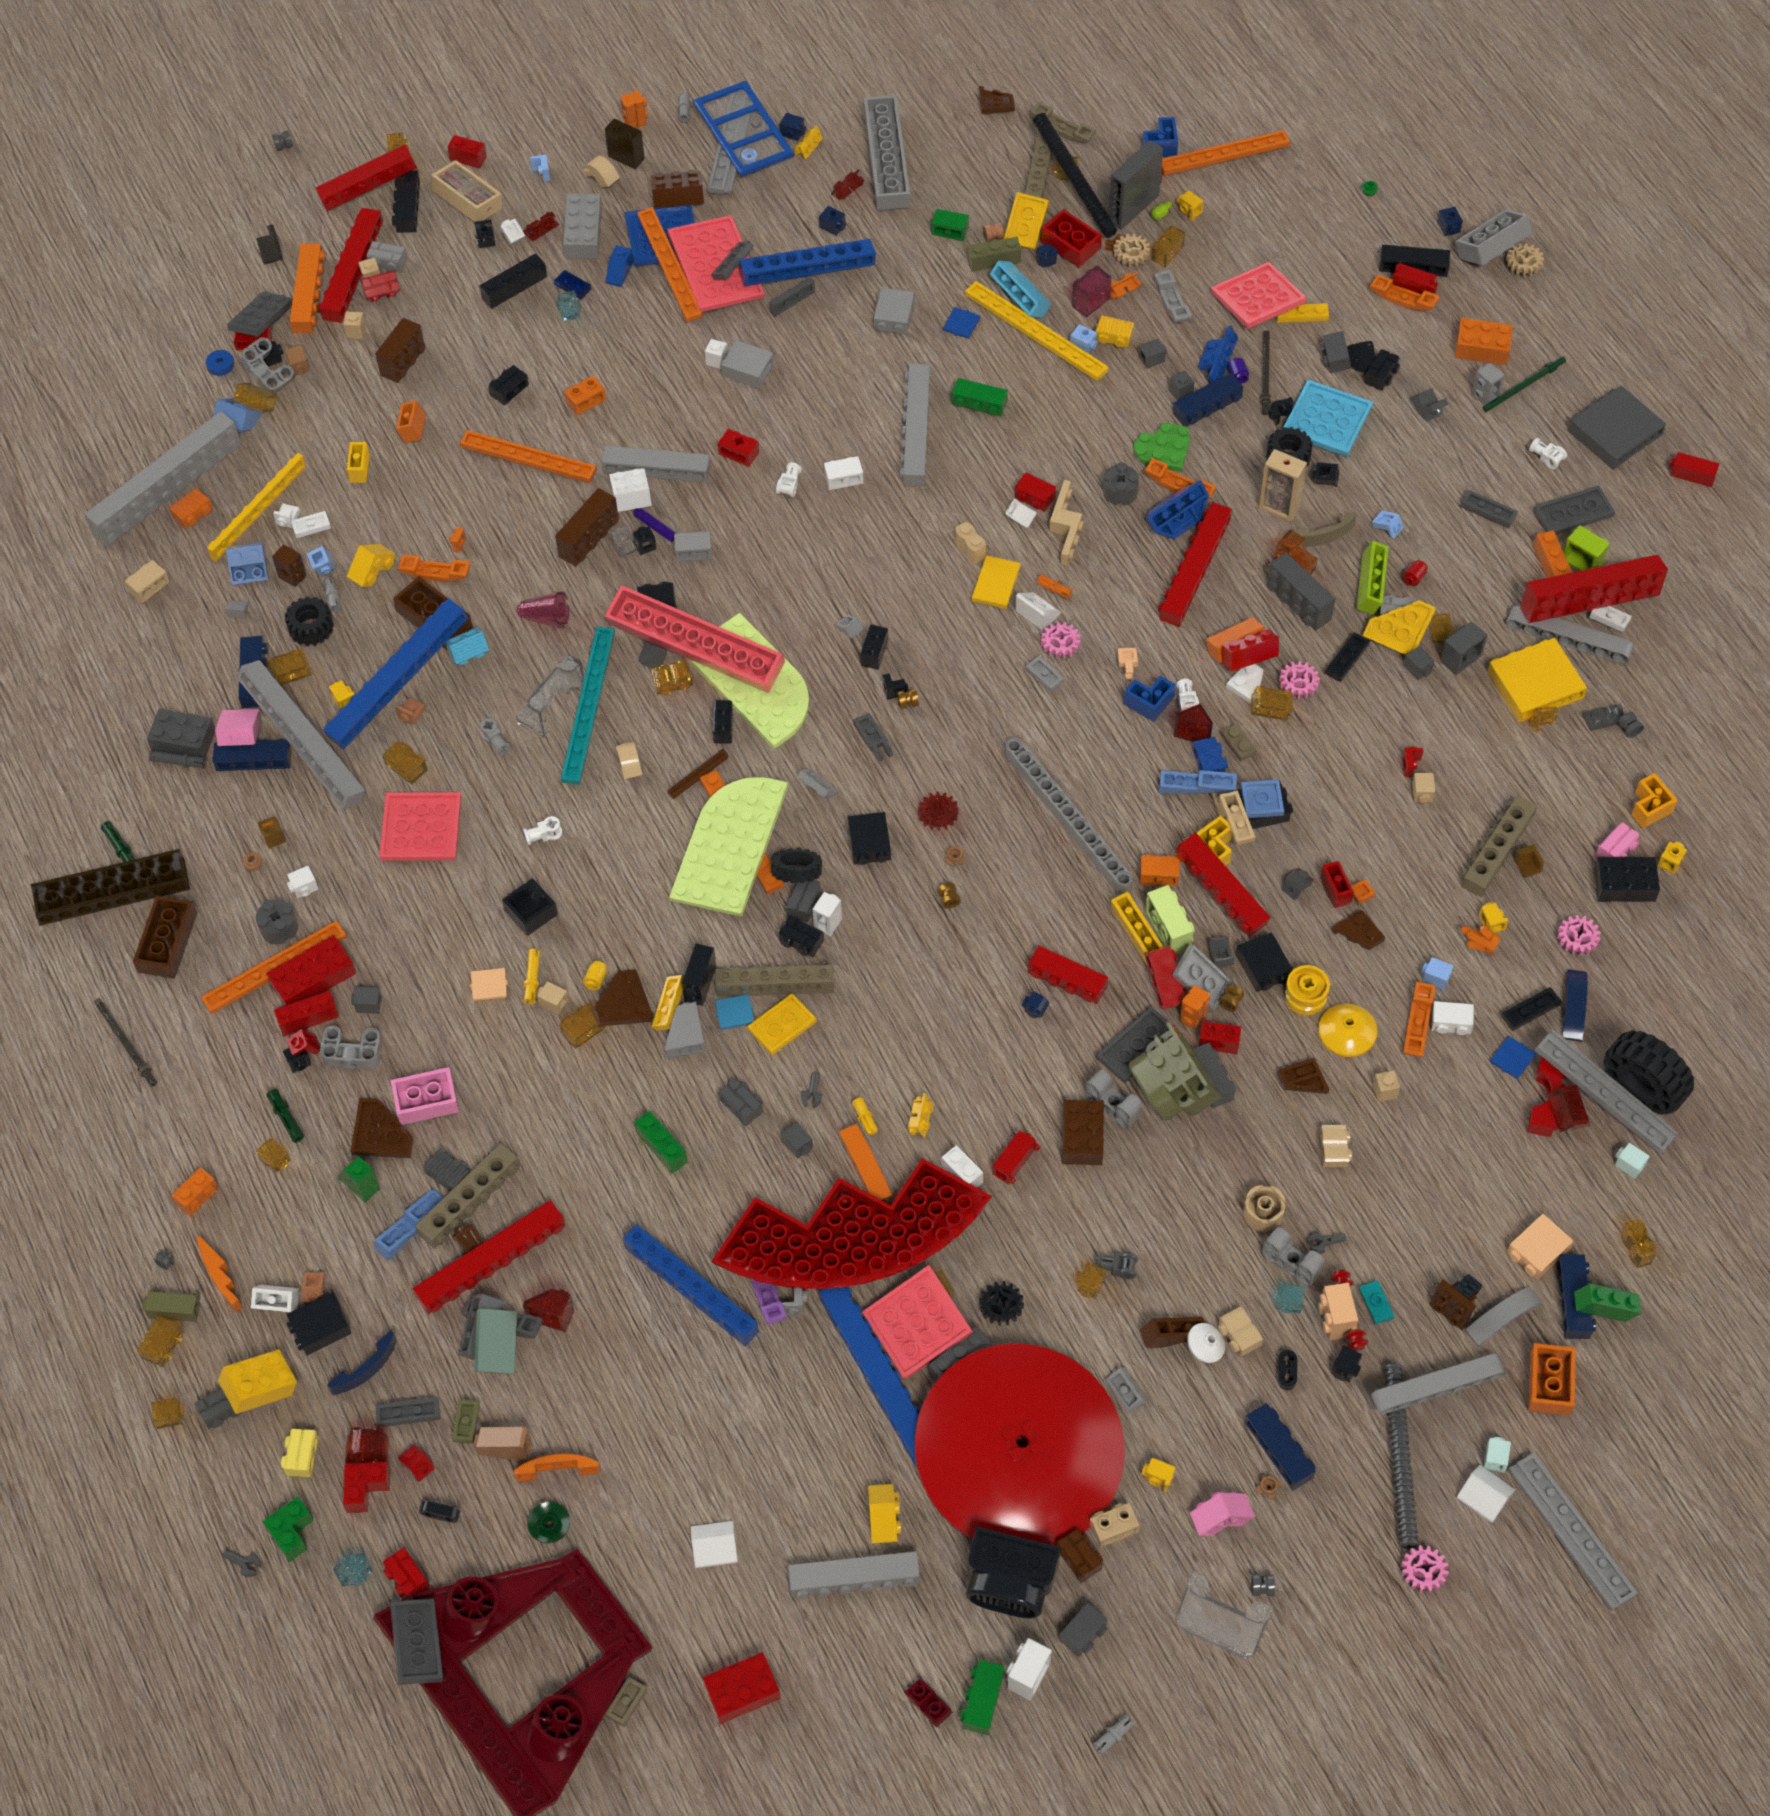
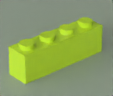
[1356,541,1389,615]

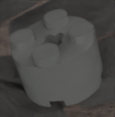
[1103,462,1139,505]
[256,900,298,944]

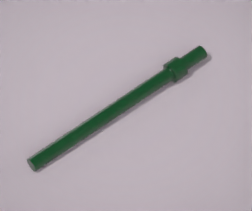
[1483,356,1566,412]

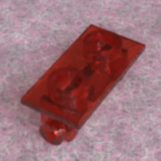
[831,169,864,200]
[523,211,559,242]

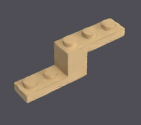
[1049,480,1084,566]
[1211,790,1256,846]

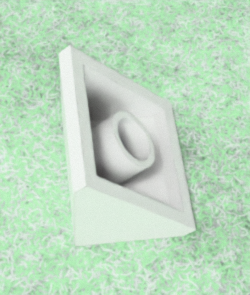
[1016,592,1061,631]
[1457,1465,1516,1523]
[691,1521,738,1569]

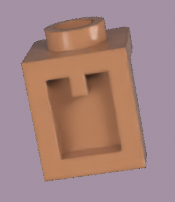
[396,697,426,725]
[301,1272,326,1304]

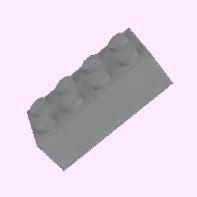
[563,194,602,259]
[1456,209,1533,265]

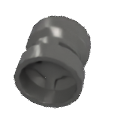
[272,130,293,151]
[1618,712,1644,738]
[1251,1574,1275,1596]

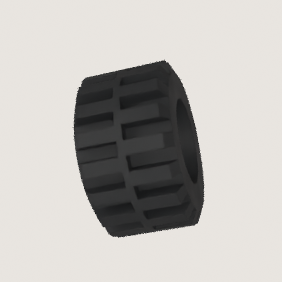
[1266,427,1312,466]
[285,597,334,646]

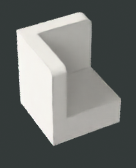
[1005,498,1037,527]

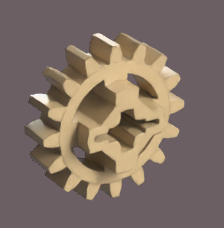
[1113,234,1150,267]
[1506,243,1544,276]

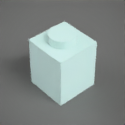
[1615,1143,1650,1179]
[1484,1437,1511,1473]

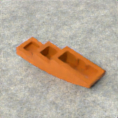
[838,1124,892,1200]
[196,1236,242,1312]

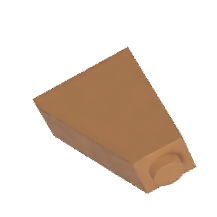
[474,1427,532,1462]

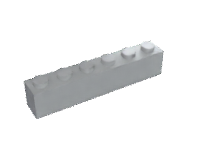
[602,446,711,482]
[788,1551,920,1599]

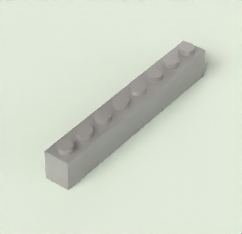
[900,364,930,486]

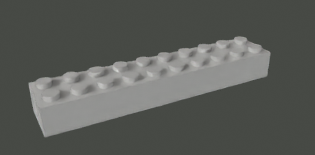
[84,411,241,547]

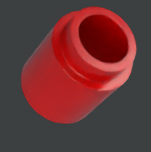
[1403,560,1428,586]

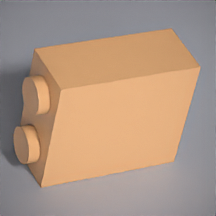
[1507,1214,1574,1280]

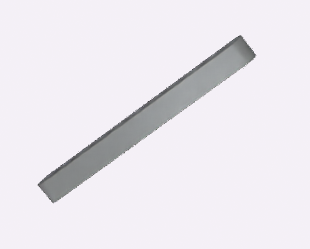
[1006,738,1132,895]

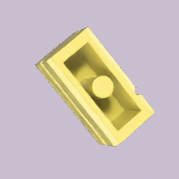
[281,1429,318,1477]

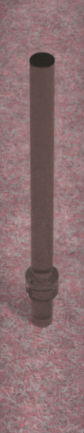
[1260,330,1271,415]
[94,998,157,1087]

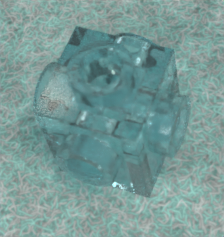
[333,1553,373,1587]

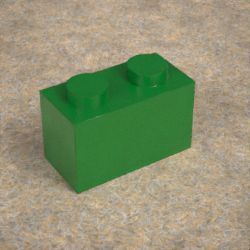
[931,209,969,241]

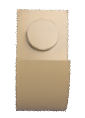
[582,155,620,187]
[615,742,643,779]

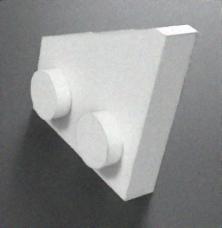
[1226,664,1264,706]

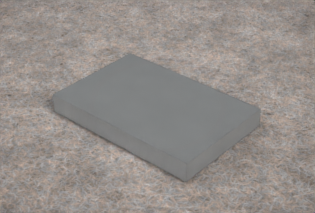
[1172,944,1231,1012]

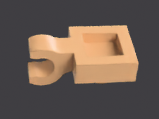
[1118,648,1138,680]

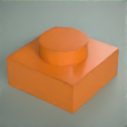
[450,527,466,553]
[1351,879,1376,905]

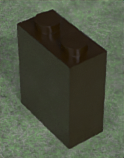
[605,118,645,170]

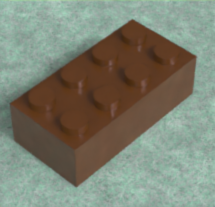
[555,488,619,567]
[393,576,473,650]
[133,896,197,979]

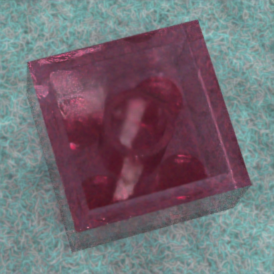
[1072,265,1111,318]

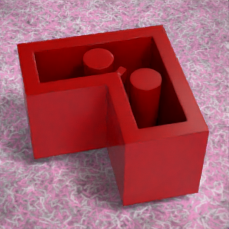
[343,1462,391,1513]

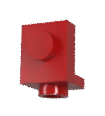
[398,1445,435,1482]

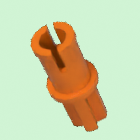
[1037,574,1073,600]

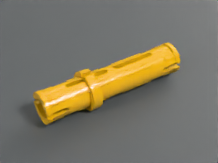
[523,948,541,1005]

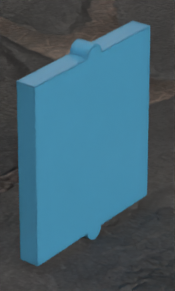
[715,994,754,1030]

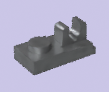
[1583,704,1624,731]

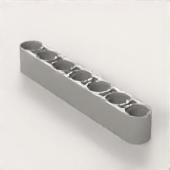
[1506,606,1634,664]
[1371,1353,1506,1415]

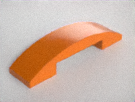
[1370,274,1440,310]
[1145,458,1217,501]
[397,554,471,581]
[1403,981,1436,1058]
[514,1454,601,1482]

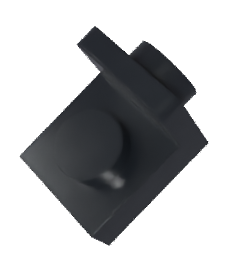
[1269,397,1294,425]
[283,1048,311,1073]

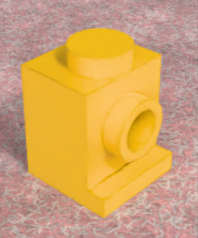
[1177,190,1204,221]
[329,680,355,710]
[1658,842,1687,874]
[1479,902,1509,933]
[1141,1458,1176,1493]

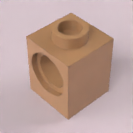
[285,345,309,376]

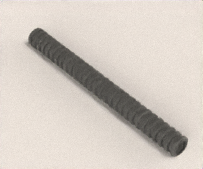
[1384,1363,1419,1549]

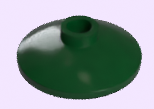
[527,1502,570,1544]

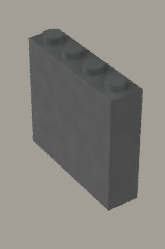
[1108,140,1163,230]
[1568,385,1666,470]

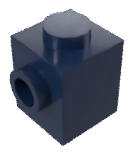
[779,113,806,141]
[819,206,846,236]
[1437,207,1463,236]

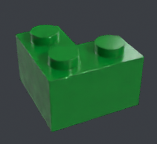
[262,1497,314,1562]

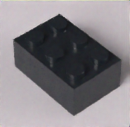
[1594,857,1660,902]

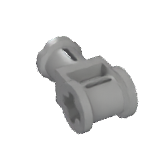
[480,718,511,756]

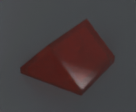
[1174,703,1213,742]

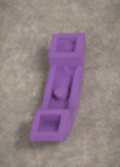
[751,1279,787,1325]

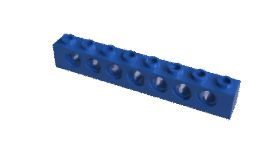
[739,239,876,286]
[623,1224,759,1346]

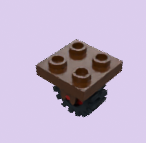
[1430,1274,1482,1330]

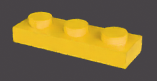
[1276,303,1329,323]
[652,975,684,1031]

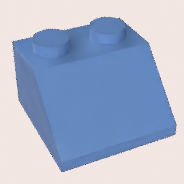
[213,397,265,432]

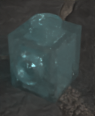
[556,290,581,320]
[1273,1282,1305,1313]

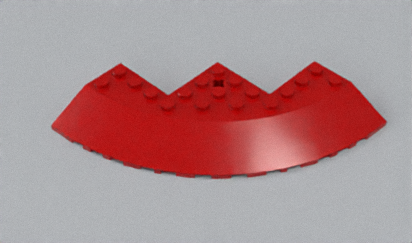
[711,1158,992,1289]

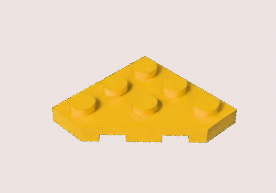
[1362,600,1437,655]

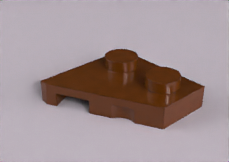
[979,86,1015,114]
[1332,909,1385,950]
[1277,1058,1330,1094]

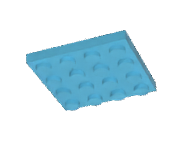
[1284,380,1373,457]

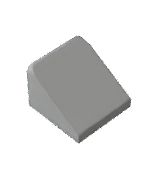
[225,601,248,618]
[835,615,863,638]

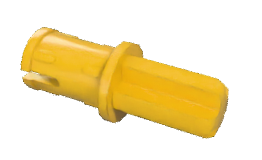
[852,1097,878,1136]

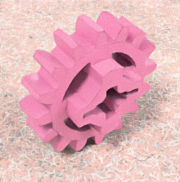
[1041,622,1081,659]
[1279,661,1320,699]
[1557,915,1601,956]
[1401,1545,1449,1593]

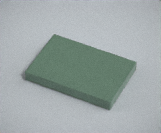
[474,1308,517,1374]

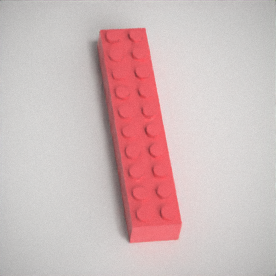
[605,585,785,693]

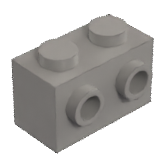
[1472,363,1505,405]

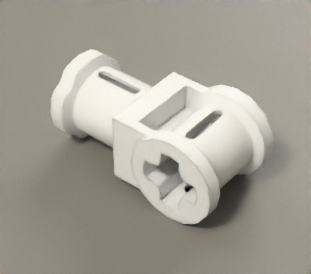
[1529,438,1567,470]
[776,462,802,498]
[1176,679,1200,715]
[523,816,562,845]

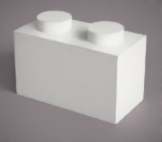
[824,456,864,490]
[813,892,842,936]
[1431,1001,1474,1035]
[941,1145,983,1187]
[251,1285,300,1312]

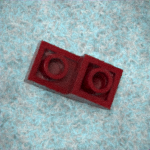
[904,1678,952,1728]

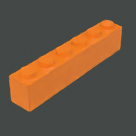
[290,243,326,333]

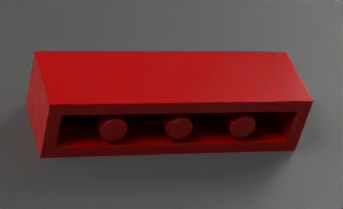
[1028,946,1108,1004]

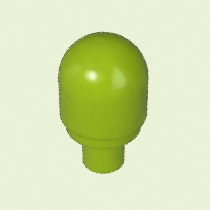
[1151,201,1172,220]

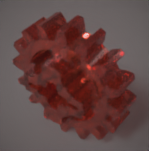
[918,792,959,831]

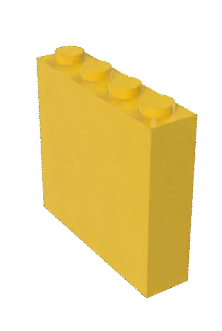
[1487,638,1587,723]

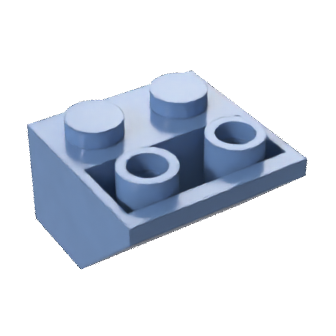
[226,542,268,585]

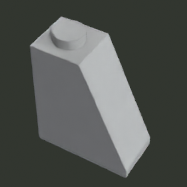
[665,1002,706,1059]

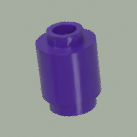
[1228,358,1249,384]

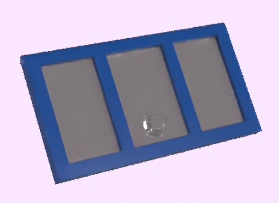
[693,81,794,176]

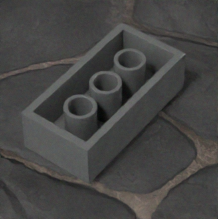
[1267,552,1335,631]

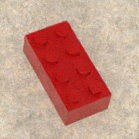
[266,935,356,1006]

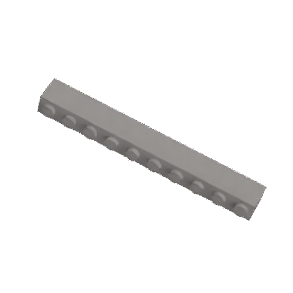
[237,660,365,809]

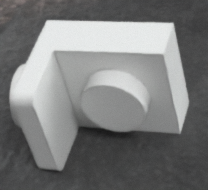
[499,219,526,245]
[273,504,300,528]

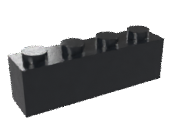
[392,170,420,233]
[1379,245,1450,277]
[479,253,547,309]

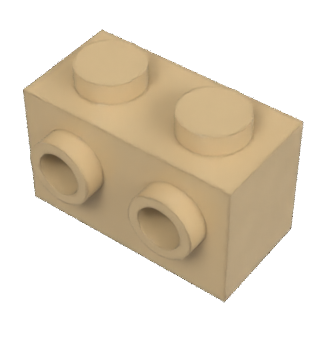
[125,560,170,603]
[1090,1503,1140,1548]

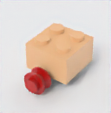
[1318,1270,1368,1351]

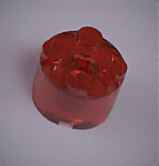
[345,1427,389,1464]

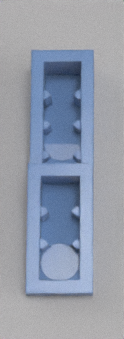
[1159,770,1237,794]
[374,1189,444,1261]

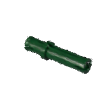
[100,821,135,862]
[266,1089,304,1143]

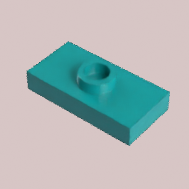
[1358,1280,1395,1325]

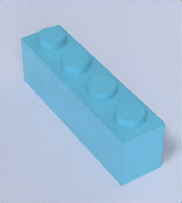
[990,261,1051,318]

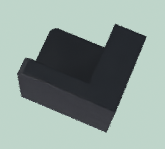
[883,673,908,700]

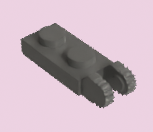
[853,713,893,762]

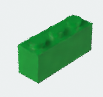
[952,378,1008,417]
[634,1111,688,1174]
[1574,1283,1642,1322]
[960,1659,1005,1735]

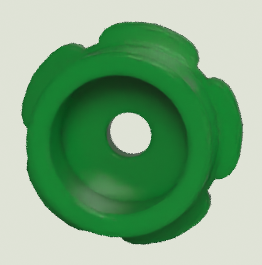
[1362,181,1378,196]

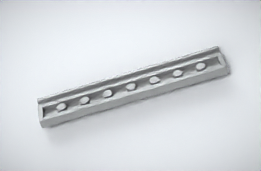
[707,92,756,195]
[1535,1029,1678,1154]
[1508,1453,1638,1612]

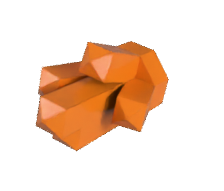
[1461,925,1501,955]

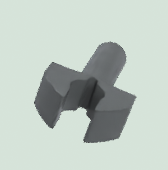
[801,1072,822,1108]
[1307,1232,1346,1254]
[223,1550,261,1578]

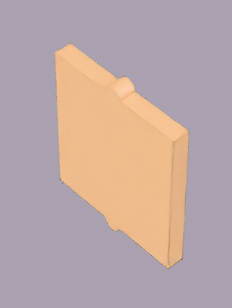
[470,968,508,1001]

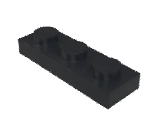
[1325,632,1370,682]
[1501,987,1562,1031]

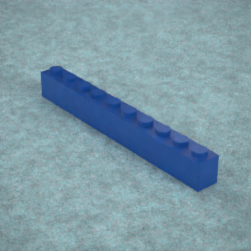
[323,598,468,750]
[819,1287,920,1471]

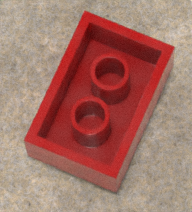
[1041,209,1102,267]
[702,1652,781,1724]

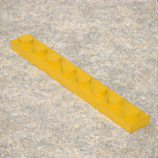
[207,453,306,562]

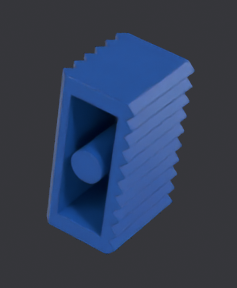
[1192,737,1228,773]

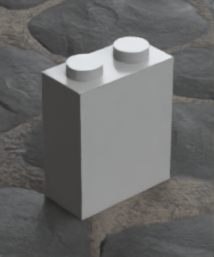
[874,288,915,335]
[720,340,774,389]

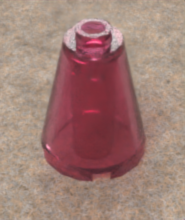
[517,591,569,628]

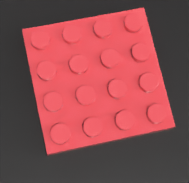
[1211,262,1306,329]
[379,792,462,861]
[862,1265,974,1380]

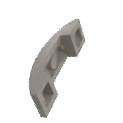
[1154,270,1192,322]
[1465,1286,1543,1347]

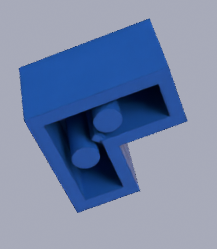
[1142,117,1178,156]
[1123,676,1176,722]

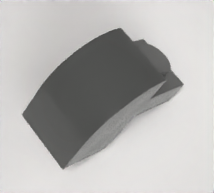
[1411,388,1448,421]

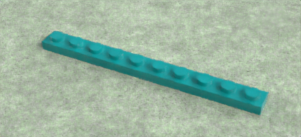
[561,626,615,785]

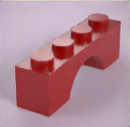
[1527,1056,1566,1137]

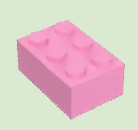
[391,1067,459,1125]

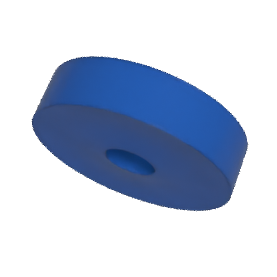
[206,350,234,376]

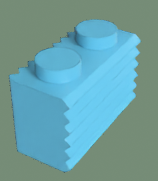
[446,627,489,665]

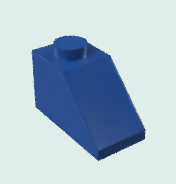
[605,245,634,287]

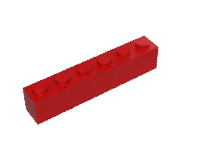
[315,144,417,211]
[1175,832,1271,937]

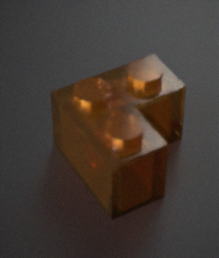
[1275,530,1318,575]

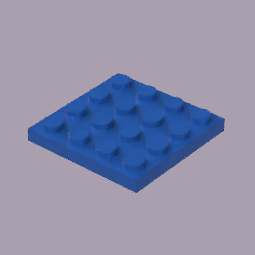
[625,205,695,267]

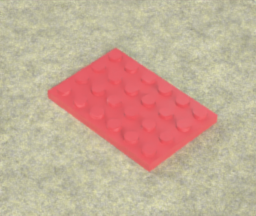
[667,215,765,312]

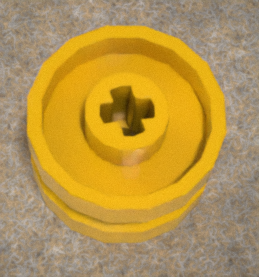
[1284,965,1330,1016]

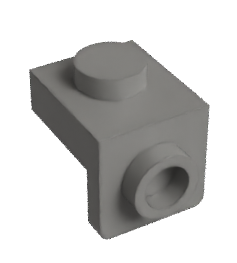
[782,1288,807,1316]

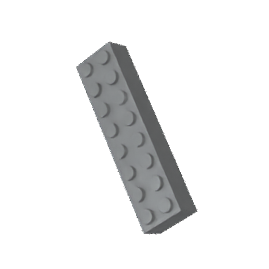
[864,95,910,210]

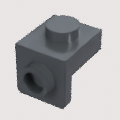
[1281,868,1314,900]
[1209,936,1234,967]

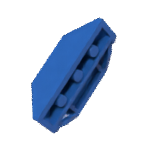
[1146,480,1209,539]

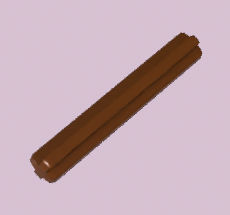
[668,749,729,799]

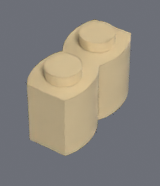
[955,522,986,564]
[1320,1125,1352,1168]
[1218,1306,1263,1356]

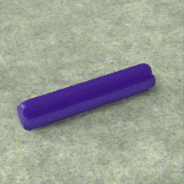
[634,508,677,542]

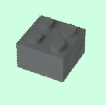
[1440,621,1487,675]

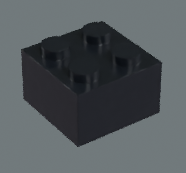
[502,878,558,936]

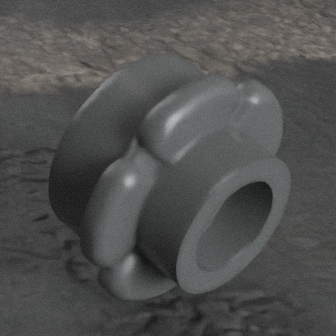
[154,1251,174,1270]

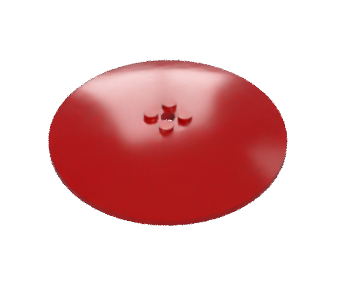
[914,1343,1125,1546]

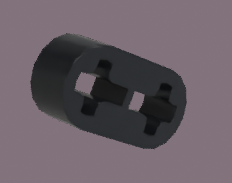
[1278,1350,1298,1390]
[419,1501,461,1523]

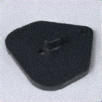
[1347,341,1376,372]

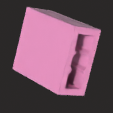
[215,709,262,746]

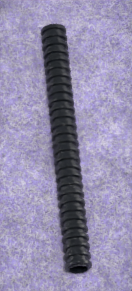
[1033,113,1117,238]

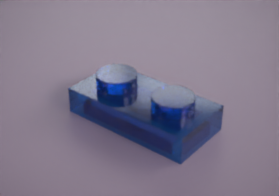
[554,270,592,300]

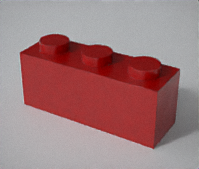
[1222,629,1279,672]
[1144,946,1187,1009]
[274,991,339,1037]

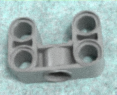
[241,338,294,395]
[320,1025,383,1070]
[1085,1070,1143,1129]
[1262,1227,1325,1286]

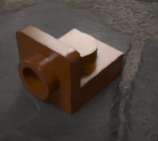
[452,1224,484,1254]

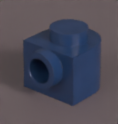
[1036,243,1058,267]
[1022,991,1050,1018]

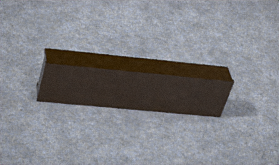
[30,849,190,926]

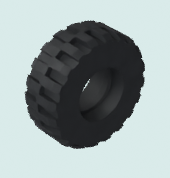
[1603,1030,1694,1115]

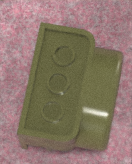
[1129,1022,1222,1121]

